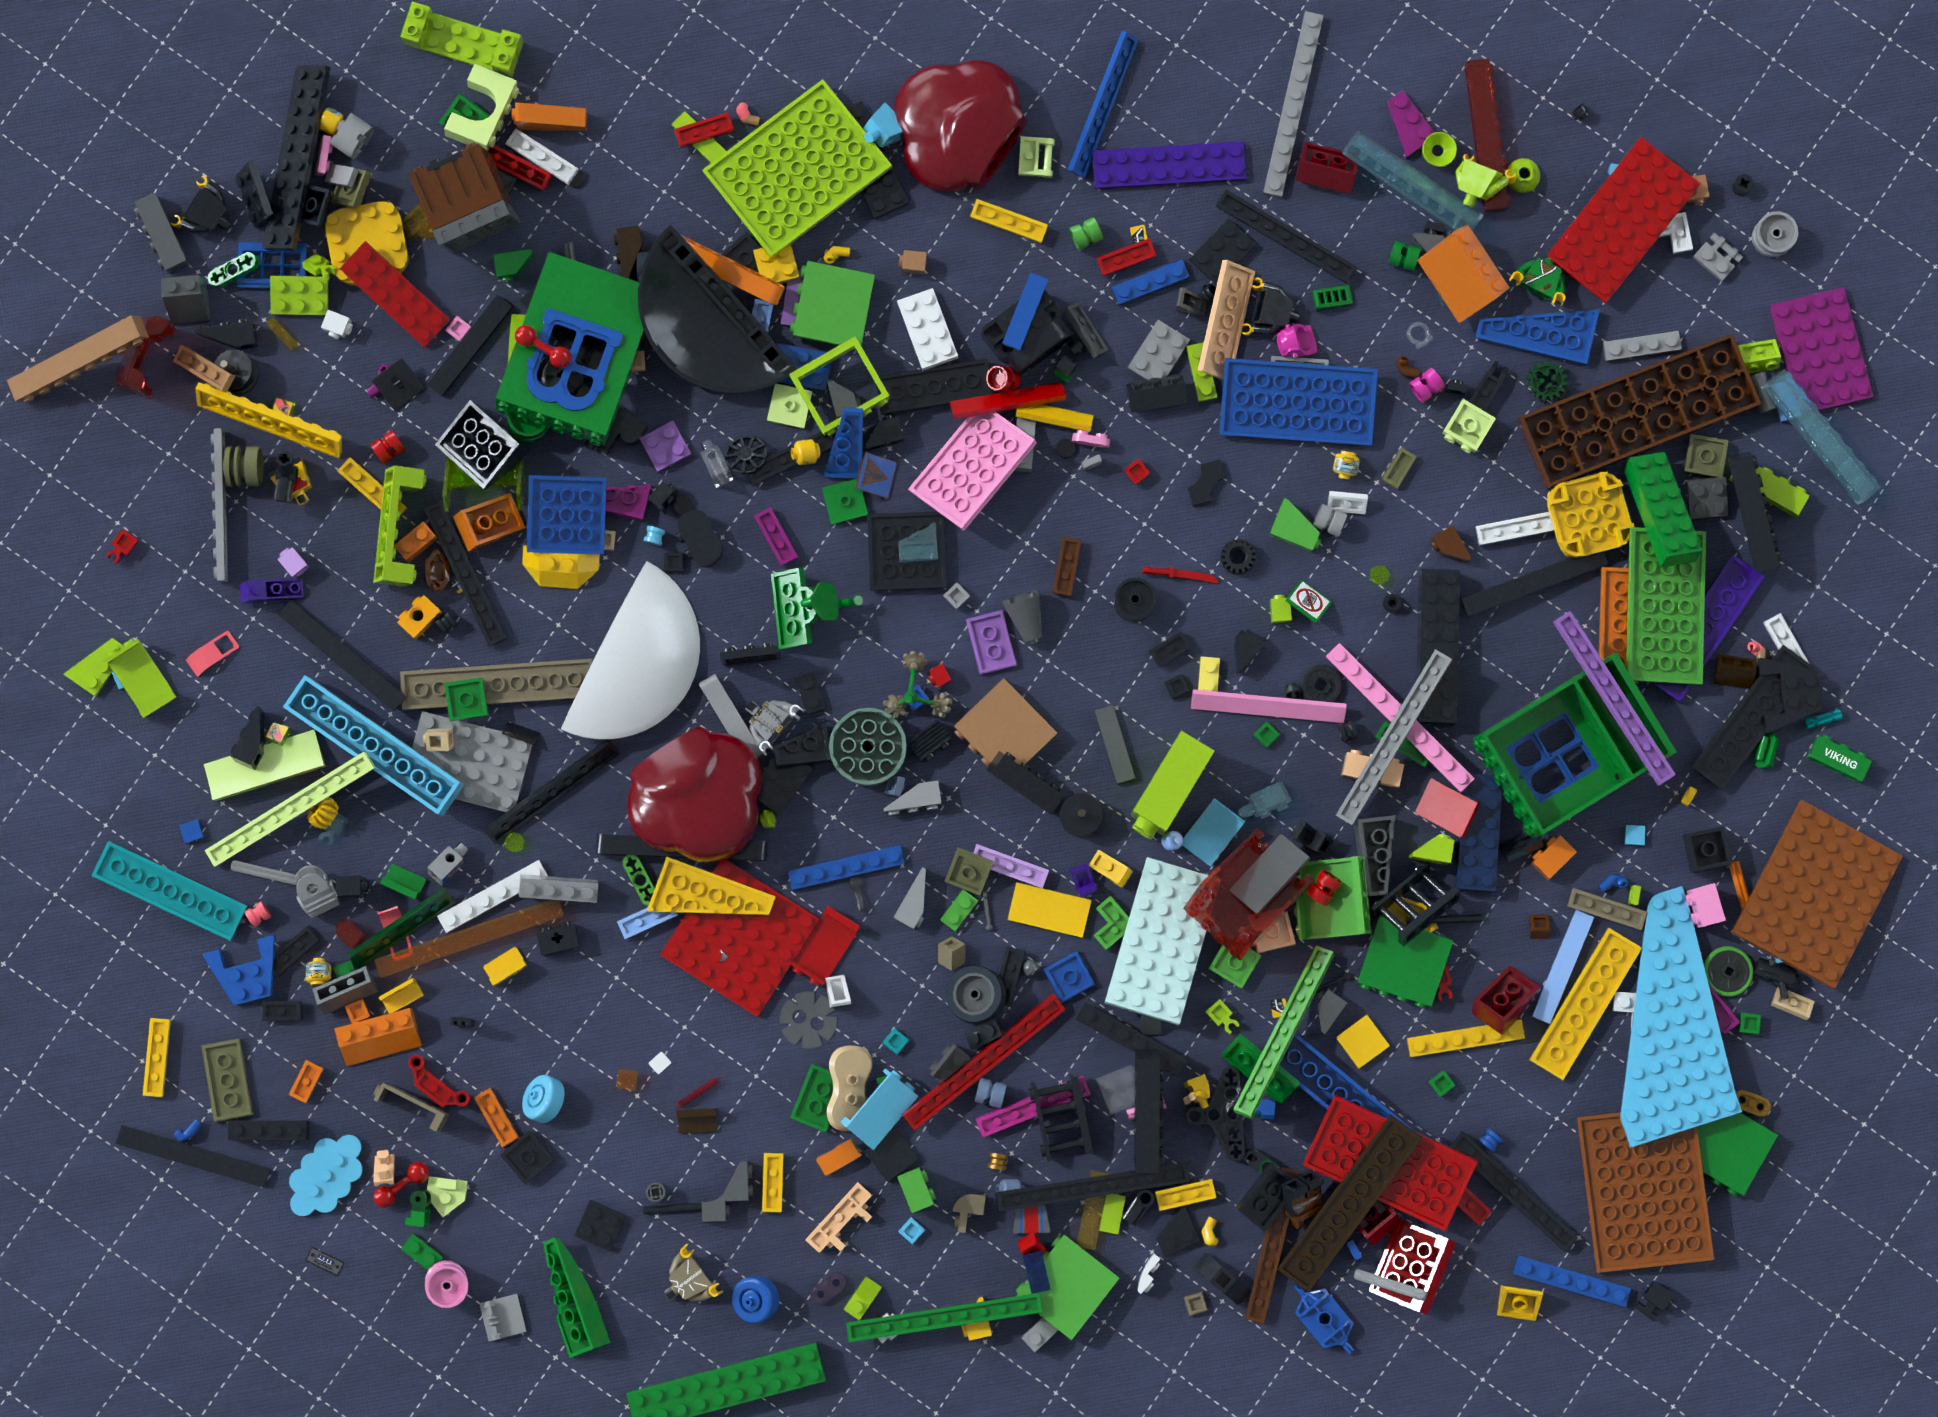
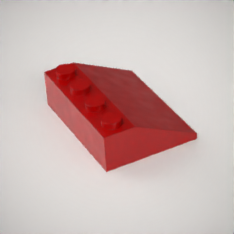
[1369,1220,1456,1315]

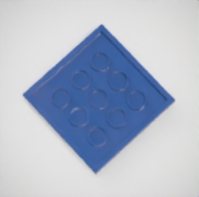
[526,475,607,555]

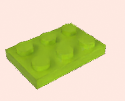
[270,276,329,315]

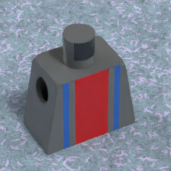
[1013,1205,1050,1234]

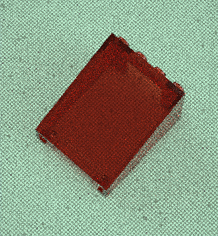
[1183,828,1314,961]

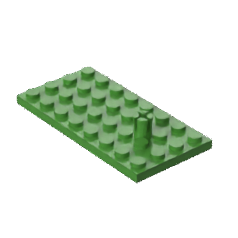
[1626,527,1706,685]

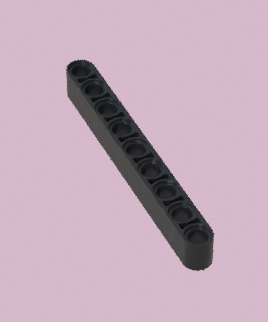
[596,834,768,861]

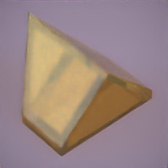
[402,203,436,239]

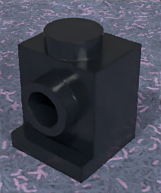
[648,482,679,515]

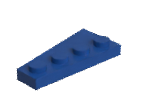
[823,408,863,478]

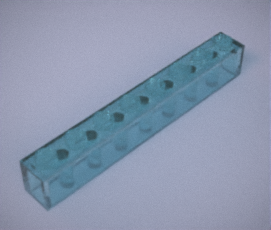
[1342,130,1484,231]
[1761,369,1881,505]

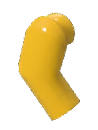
[824,246,850,264]

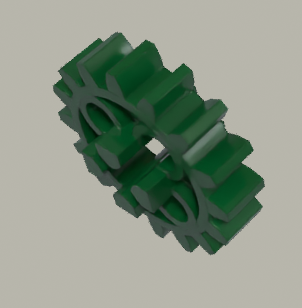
[1526,360,1568,402]

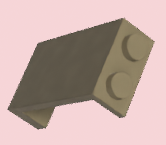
[373,1083,450,1132]

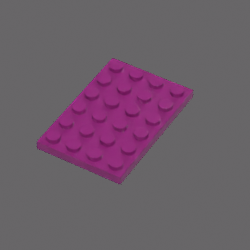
[1769,287,1874,415]

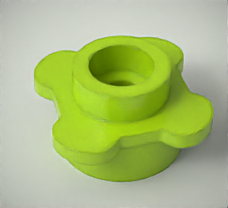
[760,809,776,828]

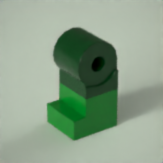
[405,1189,431,1227]

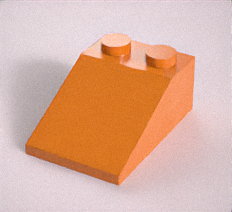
[453,493,525,552]

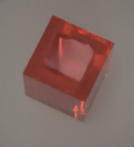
[334,919,367,949]

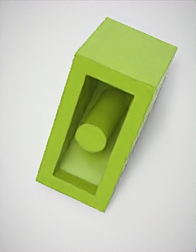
[843,1276,882,1320]

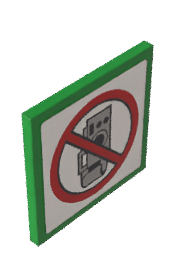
[1285,579,1332,623]

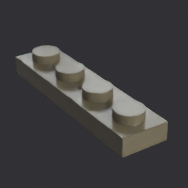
[1567,888,1647,930]

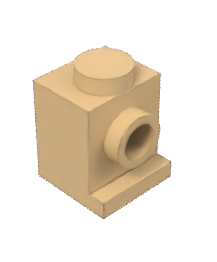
[423,728,454,751]

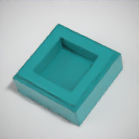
[882,1028,909,1055]

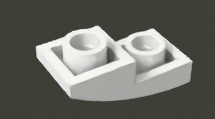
[1137,1253,1160,1294]

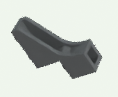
[702,1161,753,1222]

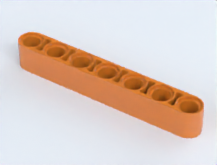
[680,234,785,305]

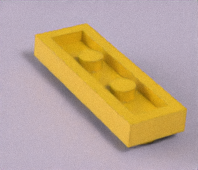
[762,1153,784,1212]
[1155,1179,1216,1211]

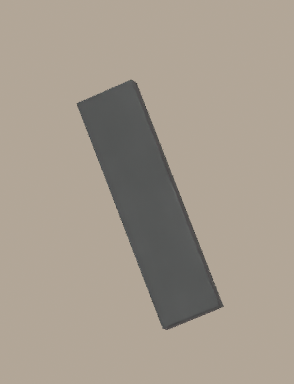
[1095,705,1135,784]

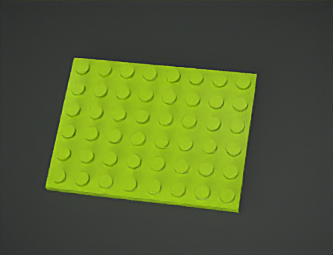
[702,79,892,259]

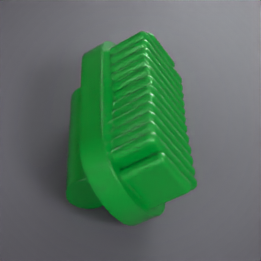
[1754,732,1780,769]

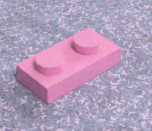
[315,135,333,177]

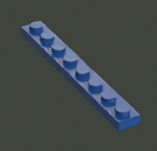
[1068,31,1138,178]

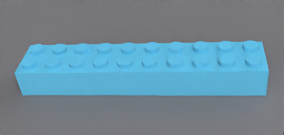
[283,675,465,816]

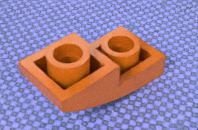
[816,1138,861,1176]

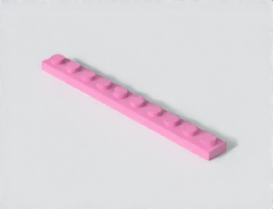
[1326,643,1475,793]

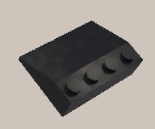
[435,400,530,490]

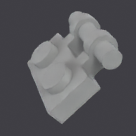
[1693,232,1743,282]

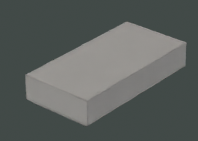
[325,164,359,188]

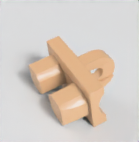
[374,1150,395,1186]

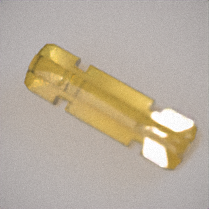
[266,318,298,350]

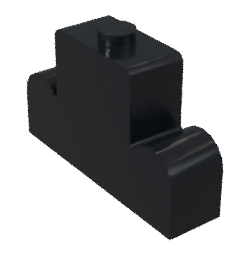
[575,384,648,455]

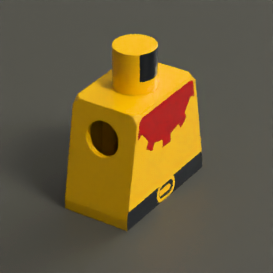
[267,456,312,506]

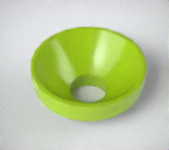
[1422,132,1457,167]
[1507,158,1540,193]

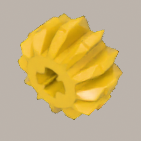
[307,797,339,829]

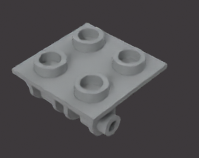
[479,1294,527,1341]

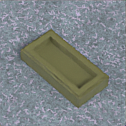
[1381,447,1417,490]

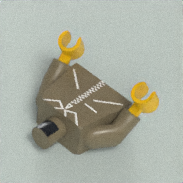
[664,1244,723,1302]

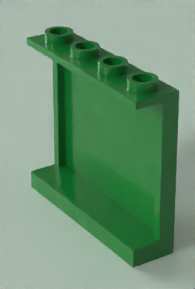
[1357,915,1453,1008]
[1697,1113,1778,1197]

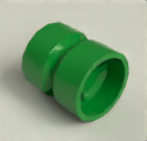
[1388,240,1421,271]

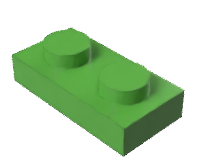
[940,889,978,931]

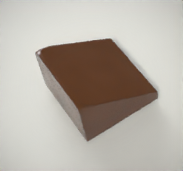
[1529,915,1551,939]

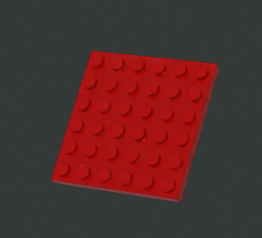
[660,859,820,1017]

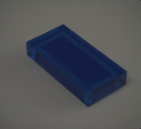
[1023,1251,1051,1294]

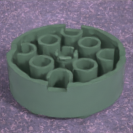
[829,708,907,786]

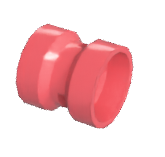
[245,901,271,927]

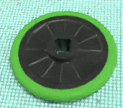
[1704,946,1754,997]

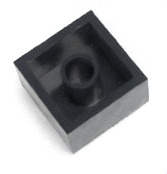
[1682,826,1732,873]

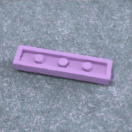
[973,844,1049,889]

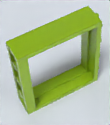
[789,336,891,436]

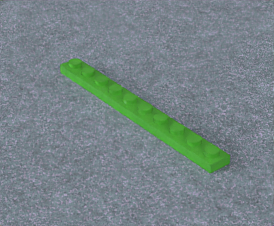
[1233,946,1334,1119]

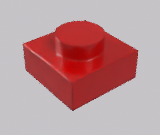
[1124,458,1150,486]

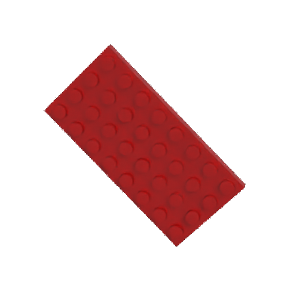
[1546,137,1700,303]
[1303,1094,1478,1231]

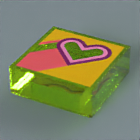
[272,397,295,416]
[264,722,291,746]

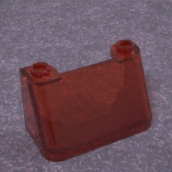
[115,316,177,399]

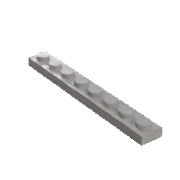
[211,428,228,583]

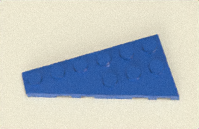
[1475,309,1600,365]

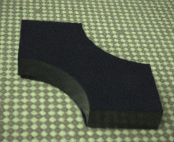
[1188,459,1225,506]

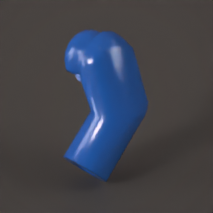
[1598,874,1628,893]
[174,1120,202,1142]

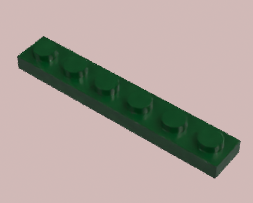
[348,888,455,969]

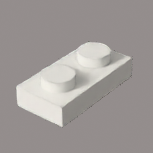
[1327,491,1368,514]

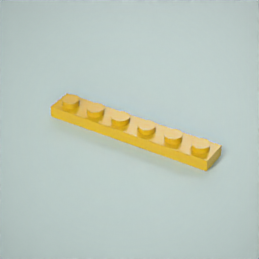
[1407,1019,1525,1057]

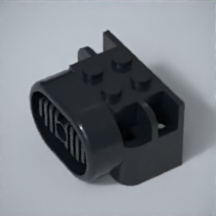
[981,290,1072,375]

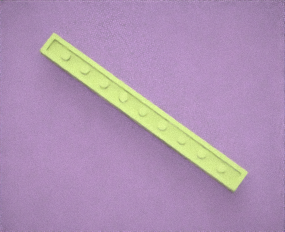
[205,751,376,867]

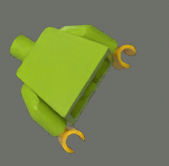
[1455,154,1516,207]

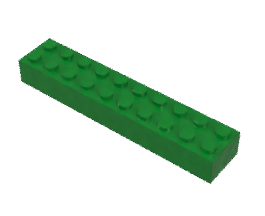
[626,1342,826,1417]

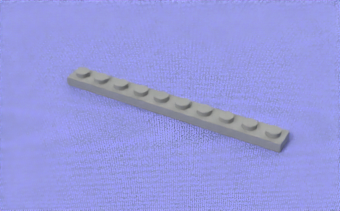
[1263,11,1324,198]
[1336,649,1452,825]

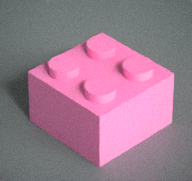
[1685,883,1726,928]

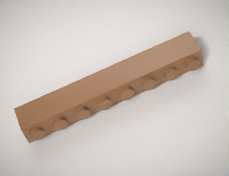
[7,315,149,403]

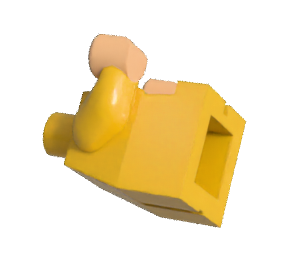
[1183,1074,1210,1109]

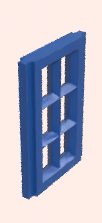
[237,242,308,289]

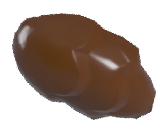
[424,549,450,592]

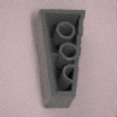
[1354,815,1396,897]

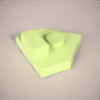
[427,1176,468,1217]

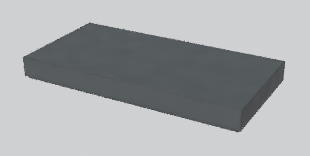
[1229,834,1310,916]

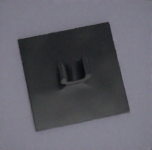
[371,358,425,411]

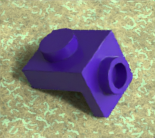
[1069,863,1098,896]

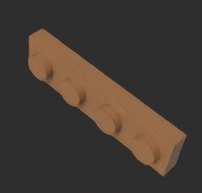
[173,344,235,393]

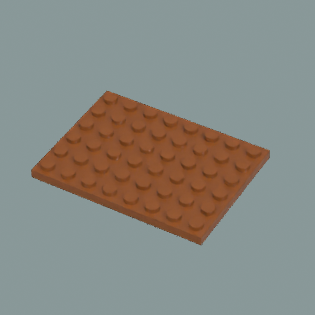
[1731,799,1903,989]
[1577,1112,1714,1273]

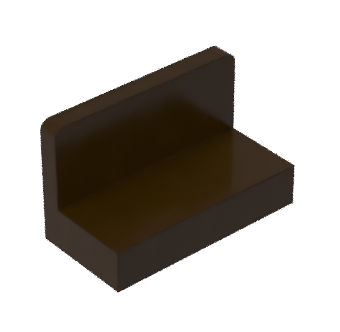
[1714,654,1757,689]
[676,1108,717,1134]

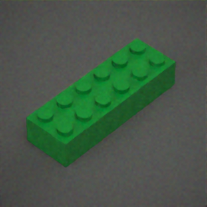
[1623,452,1702,568]

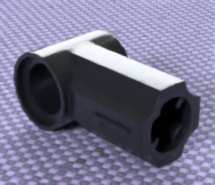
[1122,1188,1154,1227]

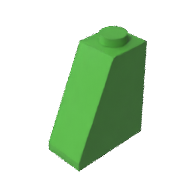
[1269,498,1321,553]

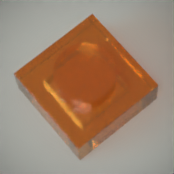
[616,1069,639,1091]

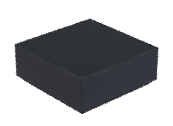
[664,552,684,572]
[1164,674,1190,700]

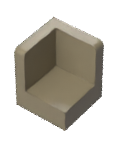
[938,936,966,971]

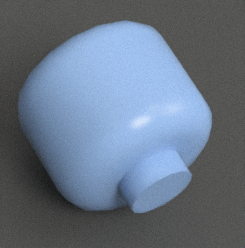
[1161,831,1183,851]

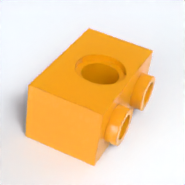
[397,595,443,640]

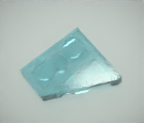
[898,522,938,562]

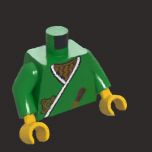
[1509,257,1566,306]

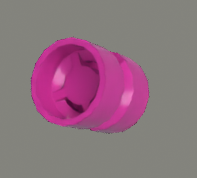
[1409,368,1445,403]

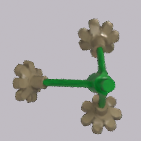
[883,651,952,719]

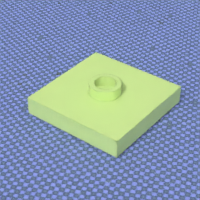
[767,384,813,429]

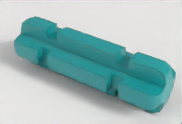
[1804,709,1843,729]

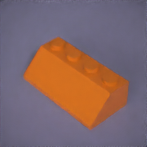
[334,1008,422,1066]

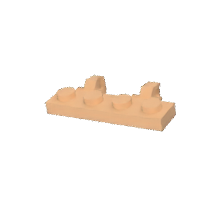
[805,1182,873,1253]

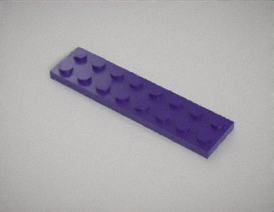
[1092,141,1246,189]
[1649,555,1765,703]

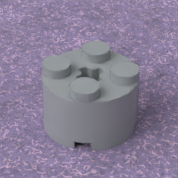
[330,113,374,159]

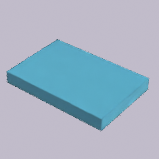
[1182,798,1245,866]

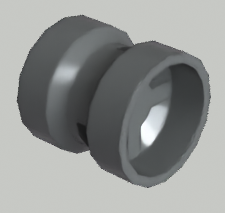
[646,1182,667,1202]

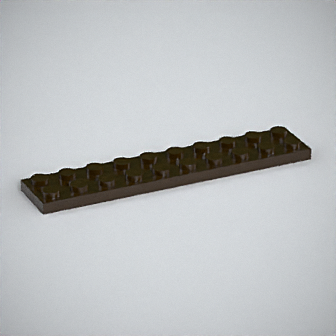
[1277,1114,1422,1292]

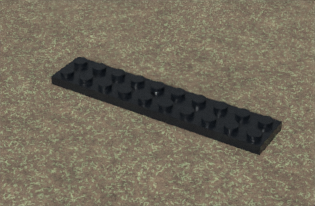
[262,65,331,251]

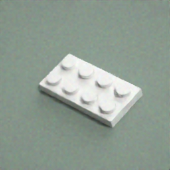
[897,288,958,371]

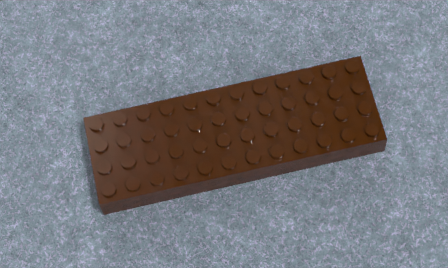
[1517,334,1761,491]

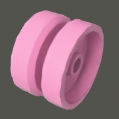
[425,1260,468,1308]

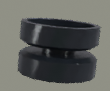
[1114,578,1156,622]

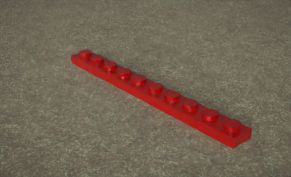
[902,994,1066,1131]

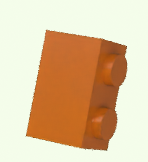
[394,521,438,563]
[1531,835,1577,880]

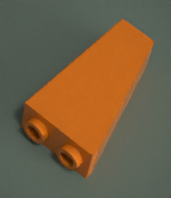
[512,103,587,131]

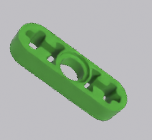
[623,855,655,906]

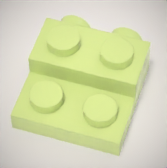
[1442,399,1496,454]

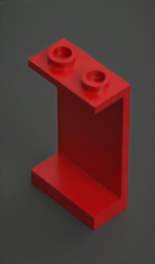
[790,906,861,986]

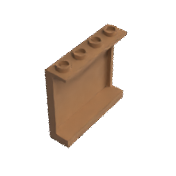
[954,678,1057,781]

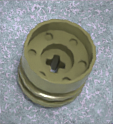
[223,446,263,487]

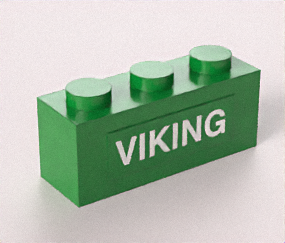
[1806,735,1872,783]

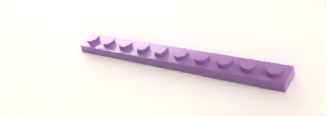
[1553,611,1676,785]

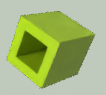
[1270,595,1292,624]

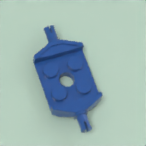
[1293,1284,1355,1355]

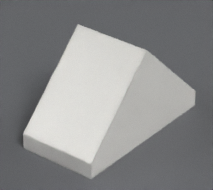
[825,975,851,1008]

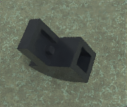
[1291,819,1334,858]

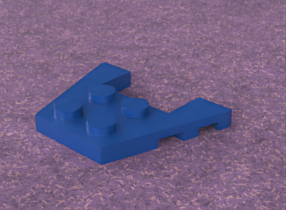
[203,935,276,1005]

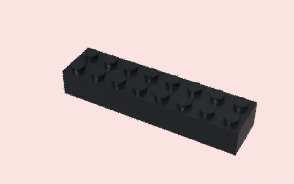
[1417,569,1460,725]

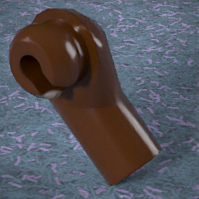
[1396,355,1420,378]

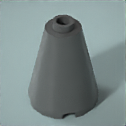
[1002,589,1042,644]

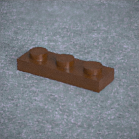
[1052,537,1081,597]

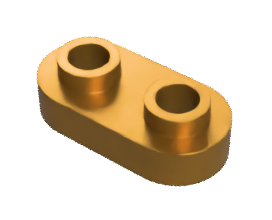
[1735,1090,1771,1116]

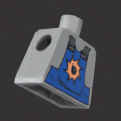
[427,842,468,886]

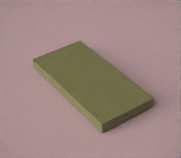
[201,1038,253,1122]

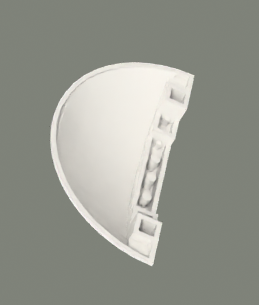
[561,561,700,739]

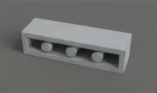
[519,874,598,903]

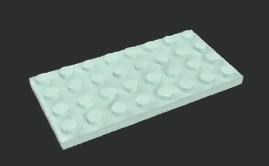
[1105,857,1221,1025]

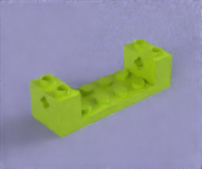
[400,1,524,78]
[373,465,426,587]

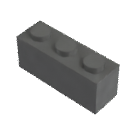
[312,966,378,1014]

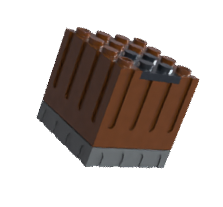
[408,142,521,254]

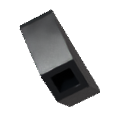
[1193,1253,1250,1305]

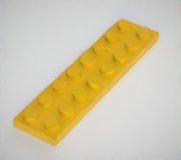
[195,382,342,459]
[1529,928,1642,1080]

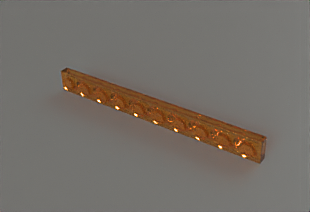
[375,900,565,978]

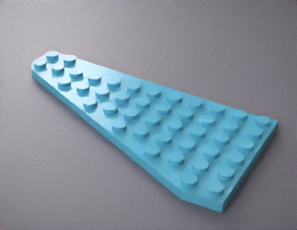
[1620,886,1742,1148]

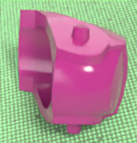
[1277,324,1318,358]

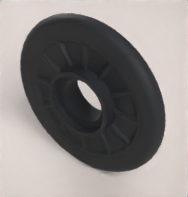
[1300,665,1343,703]

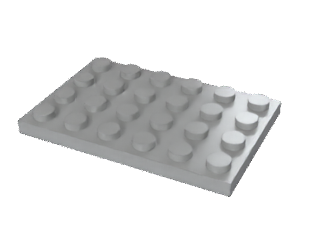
[412,711,533,812]

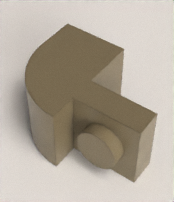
[952,1194,986,1233]

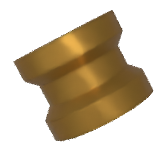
[987,1152,1009,1171]

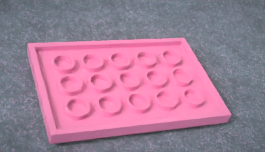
[908,412,1037,531]

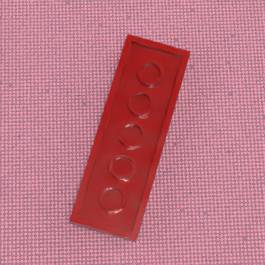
[339,241,451,348]

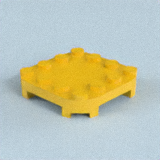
[325,202,409,285]
[1547,472,1634,558]

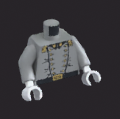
[745,700,803,756]

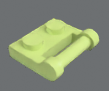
[1018,136,1055,178]

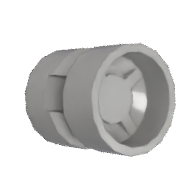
[1313,504,1347,537]

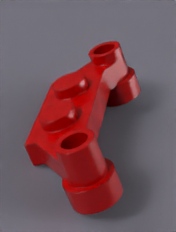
[408,1055,470,1108]

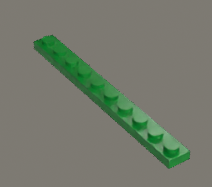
[846,1293,1043,1342]

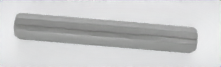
[231,860,296,885]
[1354,1269,1427,1301]

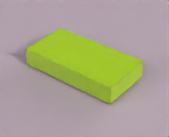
[1099,1194,1126,1234]

